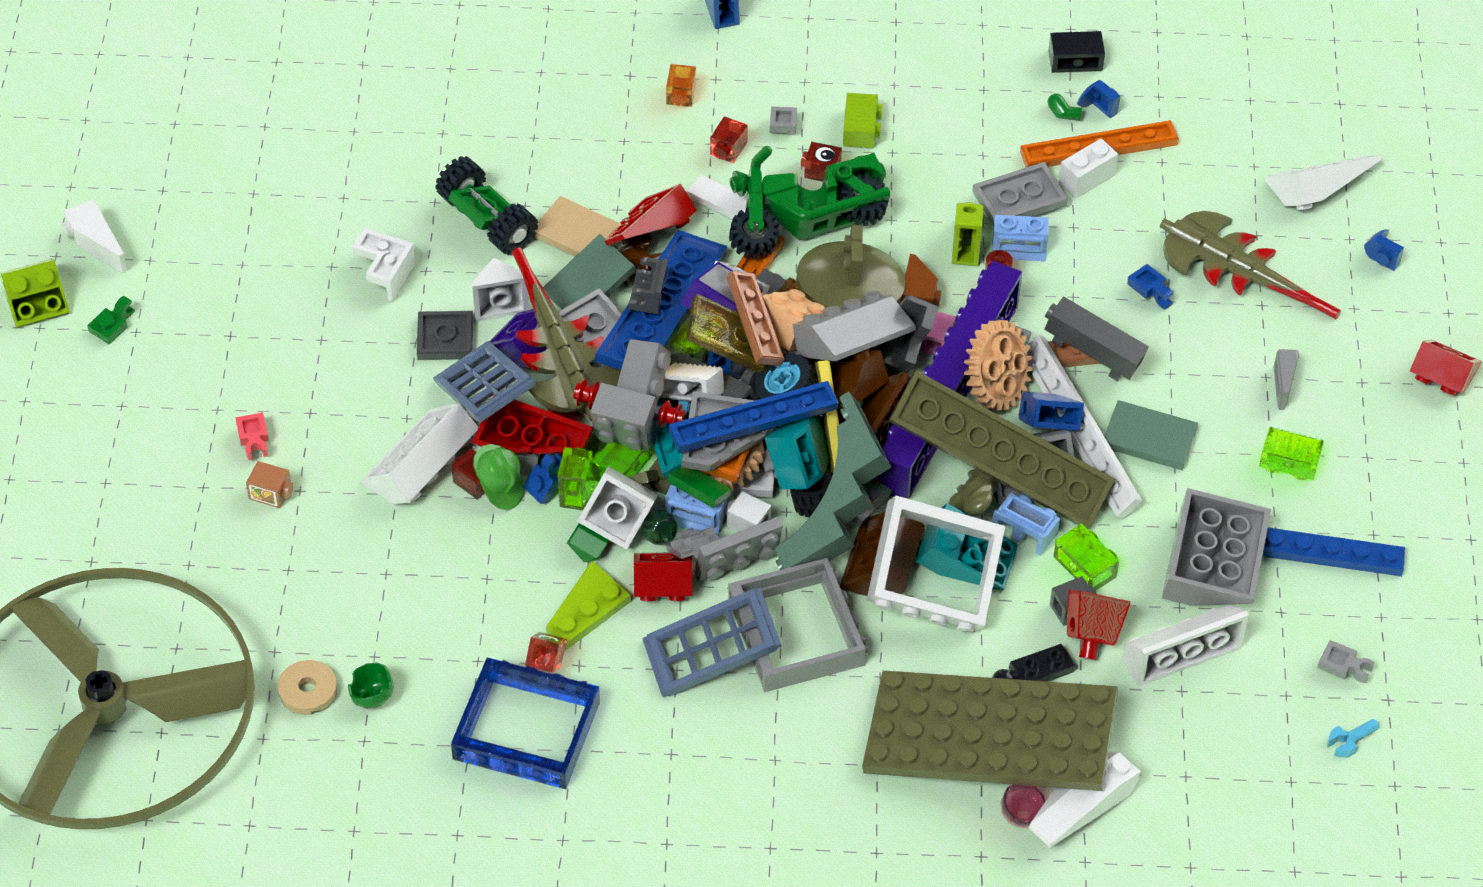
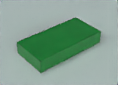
[667,466,731,508]

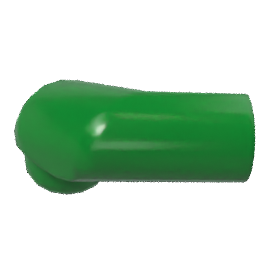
[1047,93,1082,120]

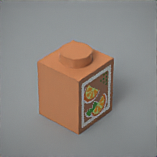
[246,461,293,508]

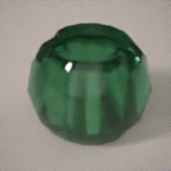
[642,510,678,545]

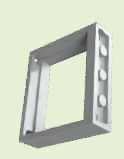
[728,558,869,693]

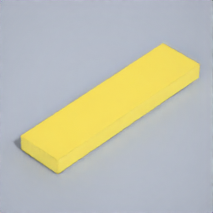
[815,360,839,473]

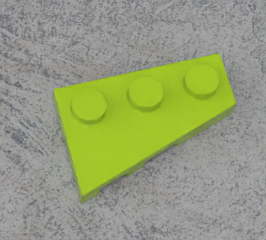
[546,561,631,650]

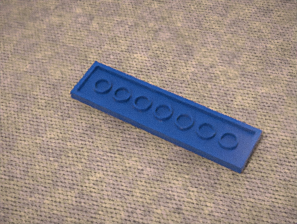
[595,230,727,370]

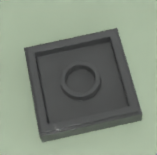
[417,311,473,360]

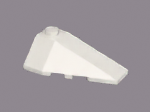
[1264,155,1381,210]
[1029,752,1141,848]

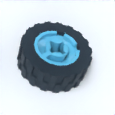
[754,353,819,399]

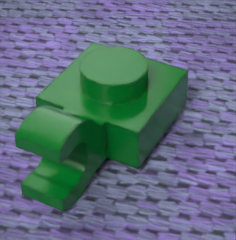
[87,296,135,345]

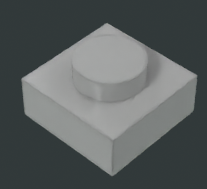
[770,106,797,134]

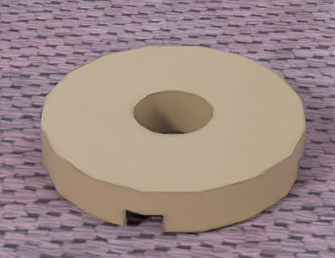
[278,660,337,715]

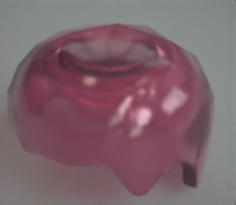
[1000,784,1045,828]

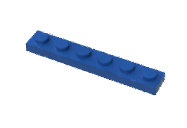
[668,381,839,453]
[1262,527,1405,577]

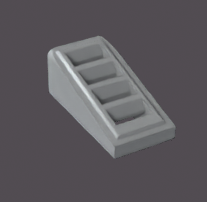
[1273,349,1299,410]

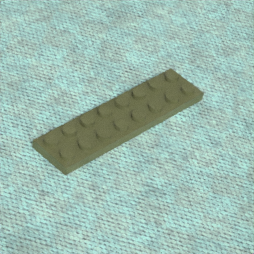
[888,370,1115,530]

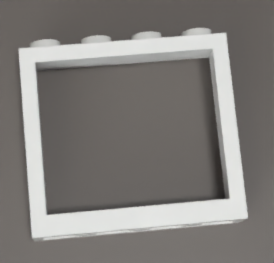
[866,496,1005,632]

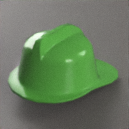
[473,444,524,510]

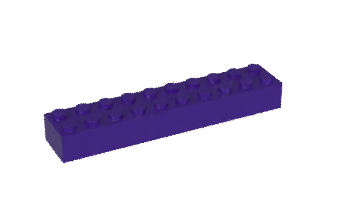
[875,261,1022,499]

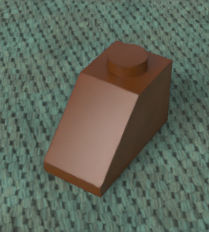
[900,254,942,307]

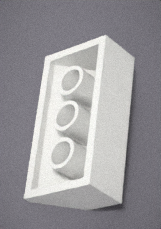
[360,403,479,504]
[1122,605,1249,687]

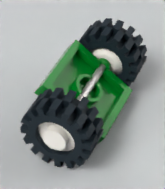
[435,156,538,255]

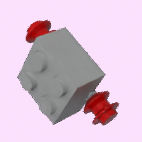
[573,379,686,451]

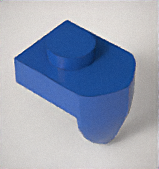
[1077,80,1120,118]
[1364,229,1404,271]

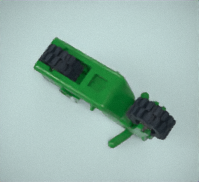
[729,146,890,259]

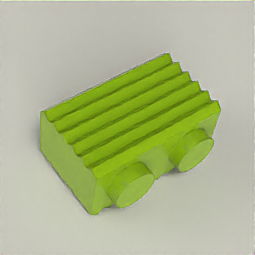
[843,92,883,149]

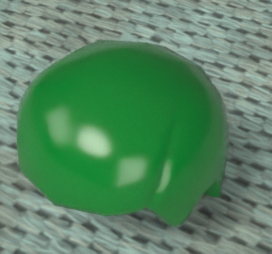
[348,662,394,709]

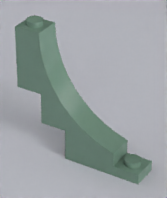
[774,391,891,570]

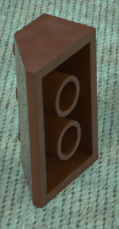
[804,349,889,405]
[861,372,910,446]
[840,511,925,596]

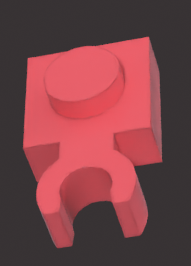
[235,412,269,460]

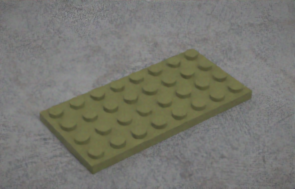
[862,670,1118,791]

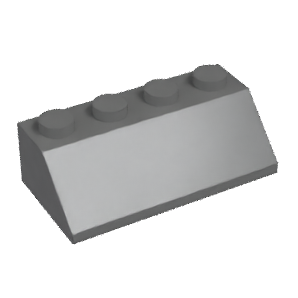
[793,291,916,361]

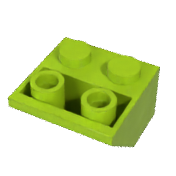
[0,258,69,327]

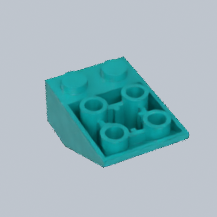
[765,414,830,489]
[915,503,1018,591]

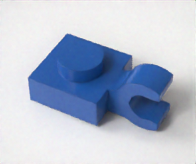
[1127,264,1174,310]
[522,453,565,504]

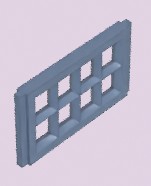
[433,341,536,423]
[642,587,782,697]

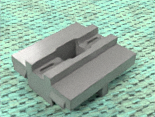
[665,527,722,559]

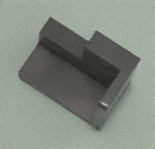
[880,295,938,373]

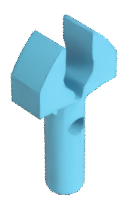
[1327,719,1379,757]

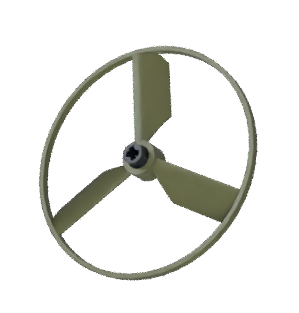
[0,568,255,829]

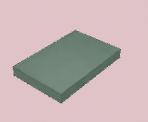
[543,234,637,310]
[1104,400,1198,470]

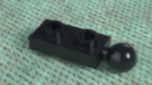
[992,644,1075,682]

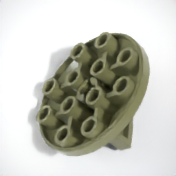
[796,225,905,308]

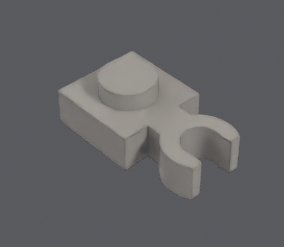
[1317,640,1374,683]

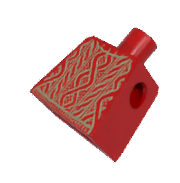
[1067,589,1131,660]

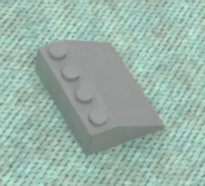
[1162,488,1271,605]

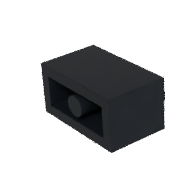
[1048,31,1105,73]

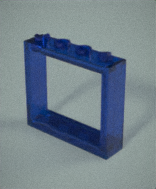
[451,657,600,790]

